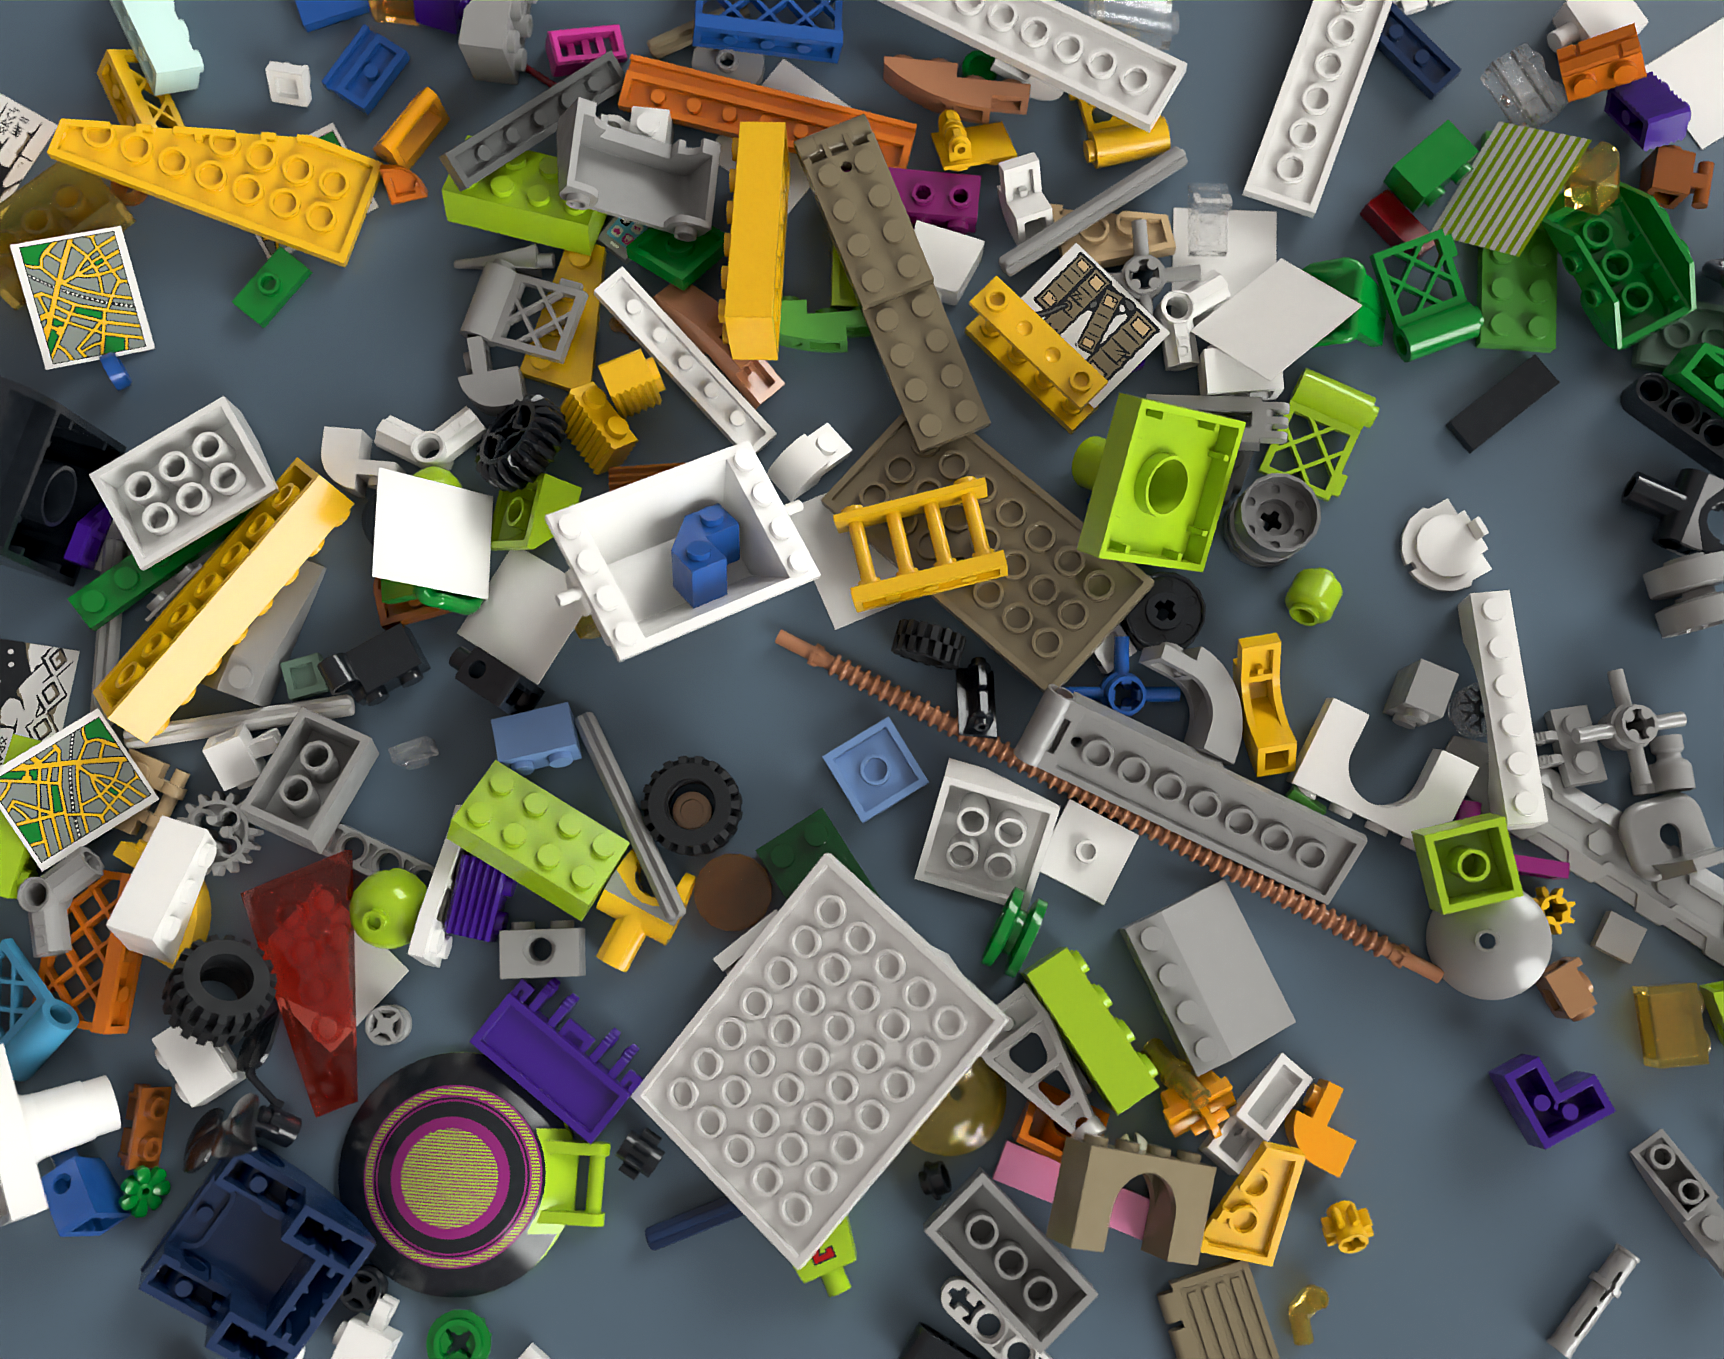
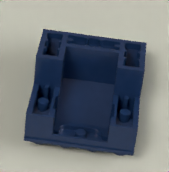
[138,1143,376,1359]

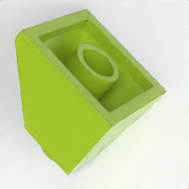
[491,473,582,551]

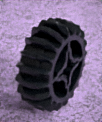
[474,393,568,493]

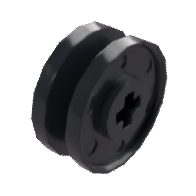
[1121,572,1206,652]

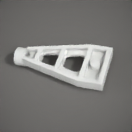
[407,805,467,968]
[980,983,1107,1139]

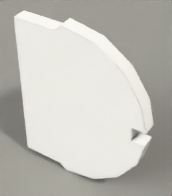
[1400,498,1492,592]

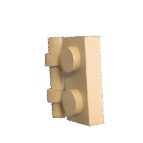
[114,748,191,843]

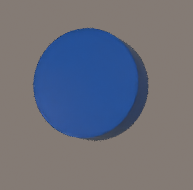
[99,351,132,391]

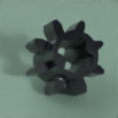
[615,1128,665,1180]

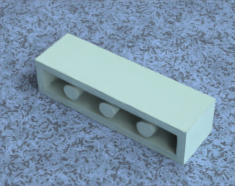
[109,0,204,96]

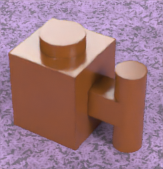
[1639,145,1714,210]

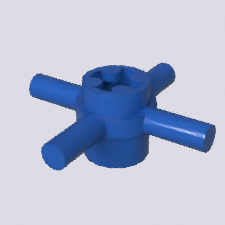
[1064,636,1181,717]

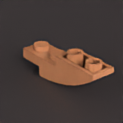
[883,54,1031,125]
[652,284,785,409]

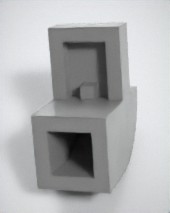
[458,336,528,417]

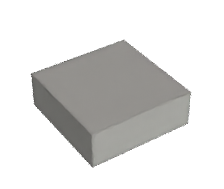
[1590,911,1647,964]

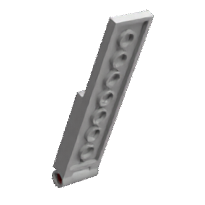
[1013,684,1368,905]

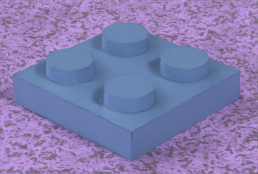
[822,716,929,824]

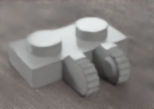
[1534,705,1608,788]

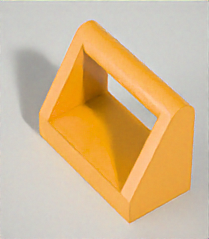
[373,87,450,170]

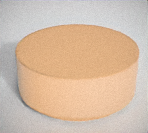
[673,792,713,830]

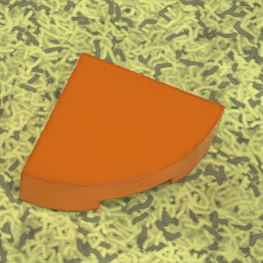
[380,164,428,205]

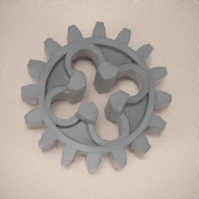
[176,791,264,876]

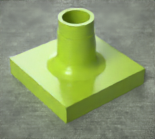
[1072,392,1246,572]

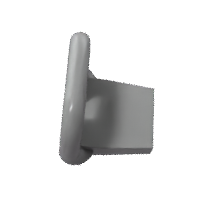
[1619,792,1724,881]

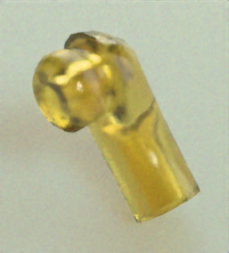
[1288,1285,1329,1345]

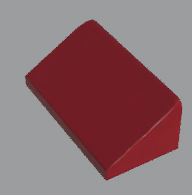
[1359,189,1435,263]

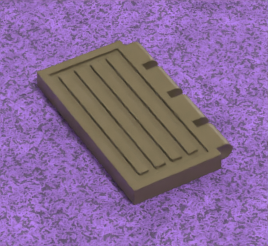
[1157,1259,1280,1359]

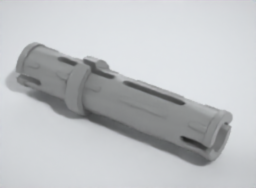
[1546,1243,1641,1359]

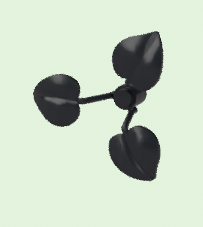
[182,1009,302,1174]

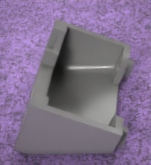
[556,97,721,242]

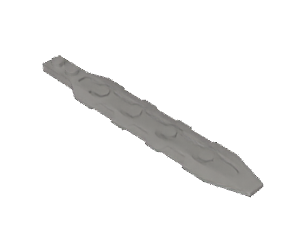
[1444,736,1724,967]

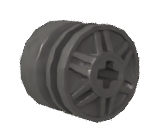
[1223,473,1321,568]

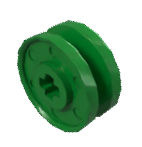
[981,887,1048,978]

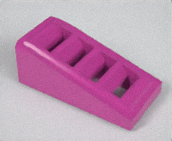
[545,24,628,77]

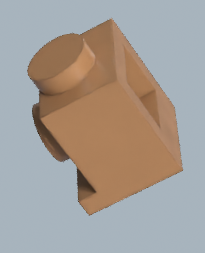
[1535,957,1598,1022]

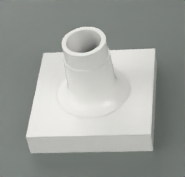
[0,1044,121,1227]

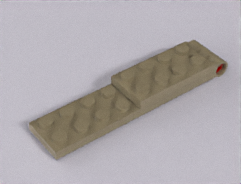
[793,114,991,454]

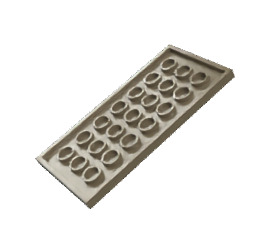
[821,413,1155,693]

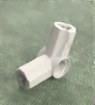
[1154,269,1231,371]
[374,406,487,471]

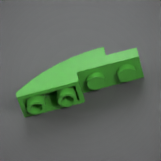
[779,296,871,353]

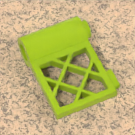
[1257,367,1380,502]

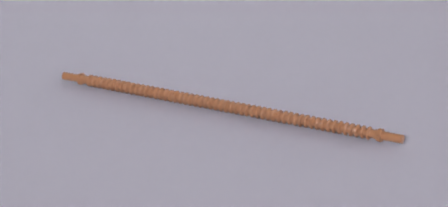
[775,629,1444,983]

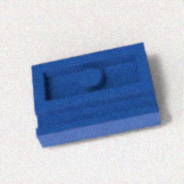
[321,24,411,115]

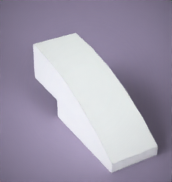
[1198,1053,1313,1175]

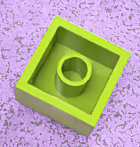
[1411,813,1524,915]

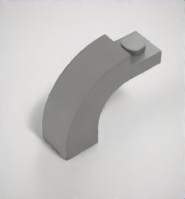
[1139,642,1243,765]

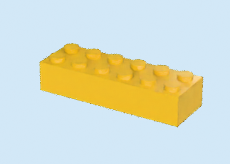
[718,122,791,360]

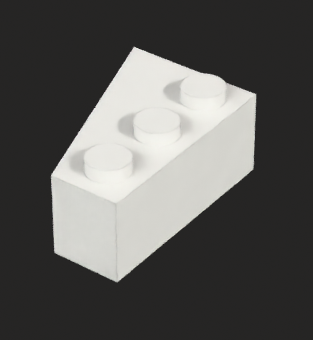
[106,815,217,964]

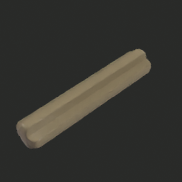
[647,0,750,60]

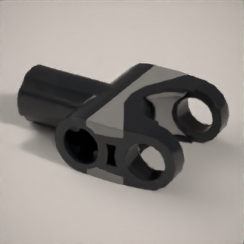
[1621,468,1724,556]

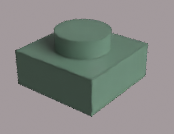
[280,652,330,702]

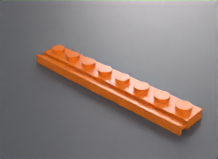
[618,54,917,169]

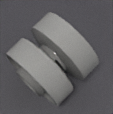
[1642,551,1724,638]

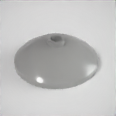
[1426,891,1552,1000]

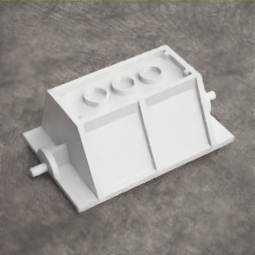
[544,440,821,662]

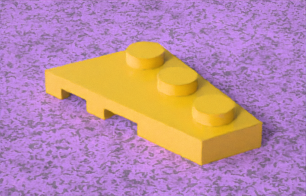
[1200,1141,1306,1267]

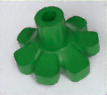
[118,1165,170,1218]

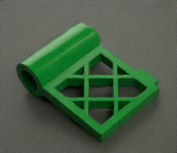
[1369,228,1484,363]

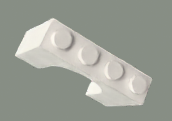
[1286,698,1479,852]

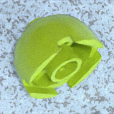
[349,868,427,949]

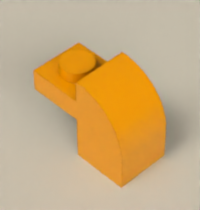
[1285,1078,1356,1178]

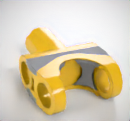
[596,849,696,973]

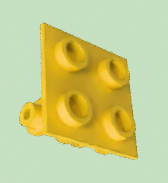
[930,109,1018,171]

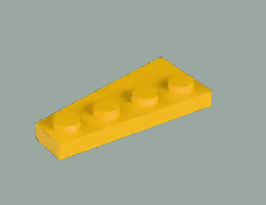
[520,244,607,392]

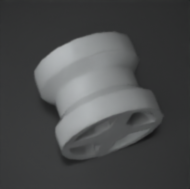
[365,1004,412,1046]

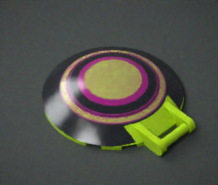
[338,1052,611,1298]

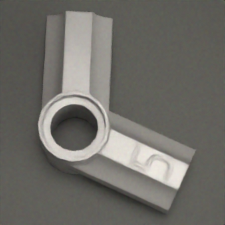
[17,847,105,958]

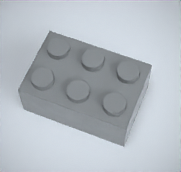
[239,707,379,855]

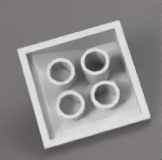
[914,758,1060,912]

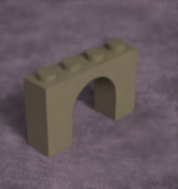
[1046,1132,1217,1266]

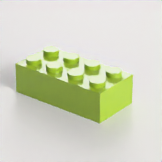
[441,135,608,256]
[447,760,630,922]
[1020,947,1159,1115]

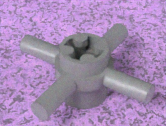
[1109,219,1201,317]
[1572,669,1687,786]

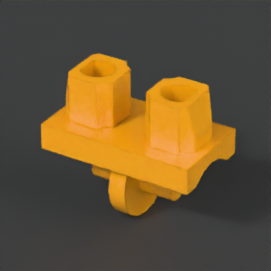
[1160,1070,1237,1139]

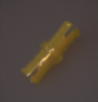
[1141,1038,1211,1111]

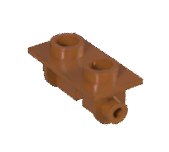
[117,1083,172,1170]

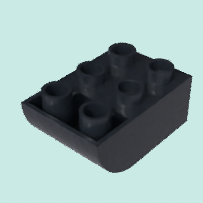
[0,376,126,587]

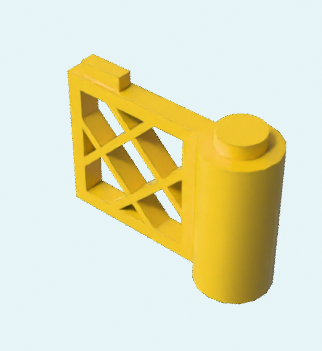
[1068,94,1170,169]

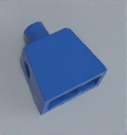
[41,1147,131,1237]

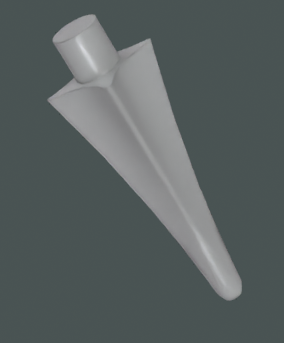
[454,244,555,278]

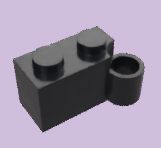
[317,623,431,706]

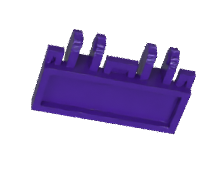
[469,977,644,1144]

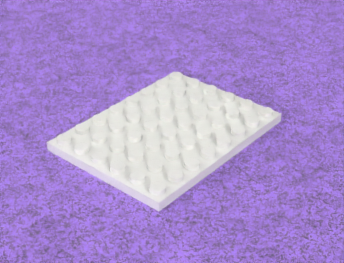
[630,853,1010,1270]

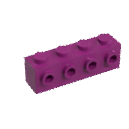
[844,167,981,235]

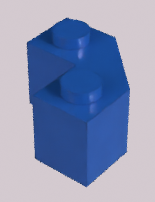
[671,503,740,609]

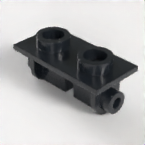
[955,657,997,739]

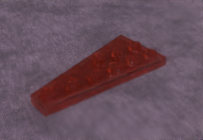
[240,850,358,1118]

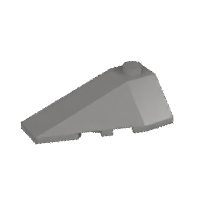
[200,560,327,707]

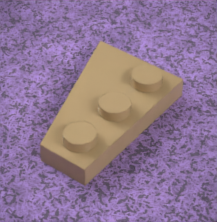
[1050,204,1176,268]

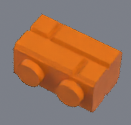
[1556,23,1647,103]

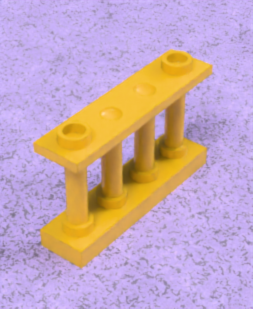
[965,275,1108,434]
[833,476,1008,613]

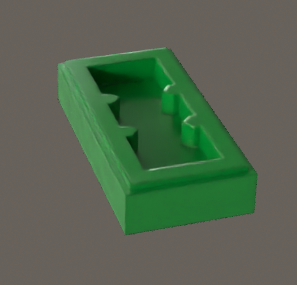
[232,246,312,328]

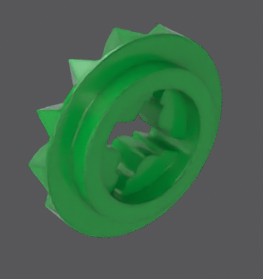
[426,1309,492,1359]

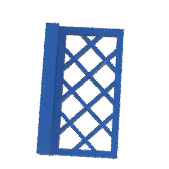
[692,0,843,64]

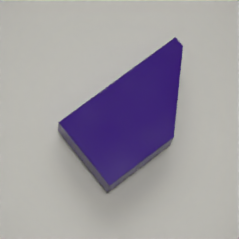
[63,500,113,571]

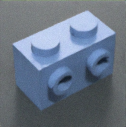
[491,702,582,776]

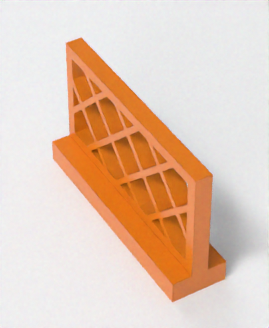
[32,870,143,1035]

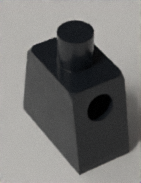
[449,646,545,715]

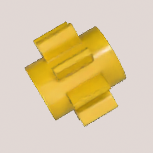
[1533,886,1576,935]
[1320,1201,1374,1253]

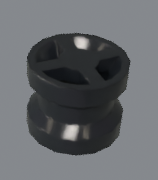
[340,1264,388,1312]

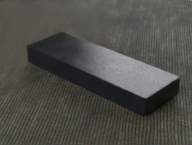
[1445,354,1560,454]

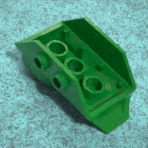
[1541,180,1697,351]

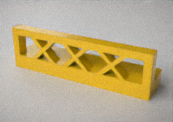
[96,49,185,129]

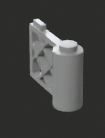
[459,259,589,364]

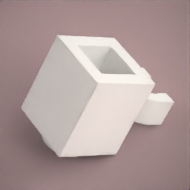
[608,106,674,145]
[202,723,282,791]
[331,1294,403,1359]

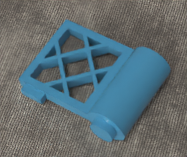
[0,938,79,1081]

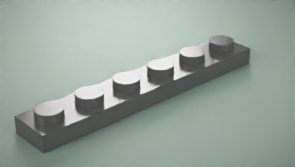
[439,50,625,192]

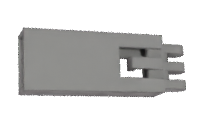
[1146,394,1290,451]

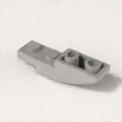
[1628,1128,1724,1279]

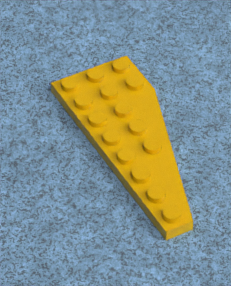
[47,118,383,268]

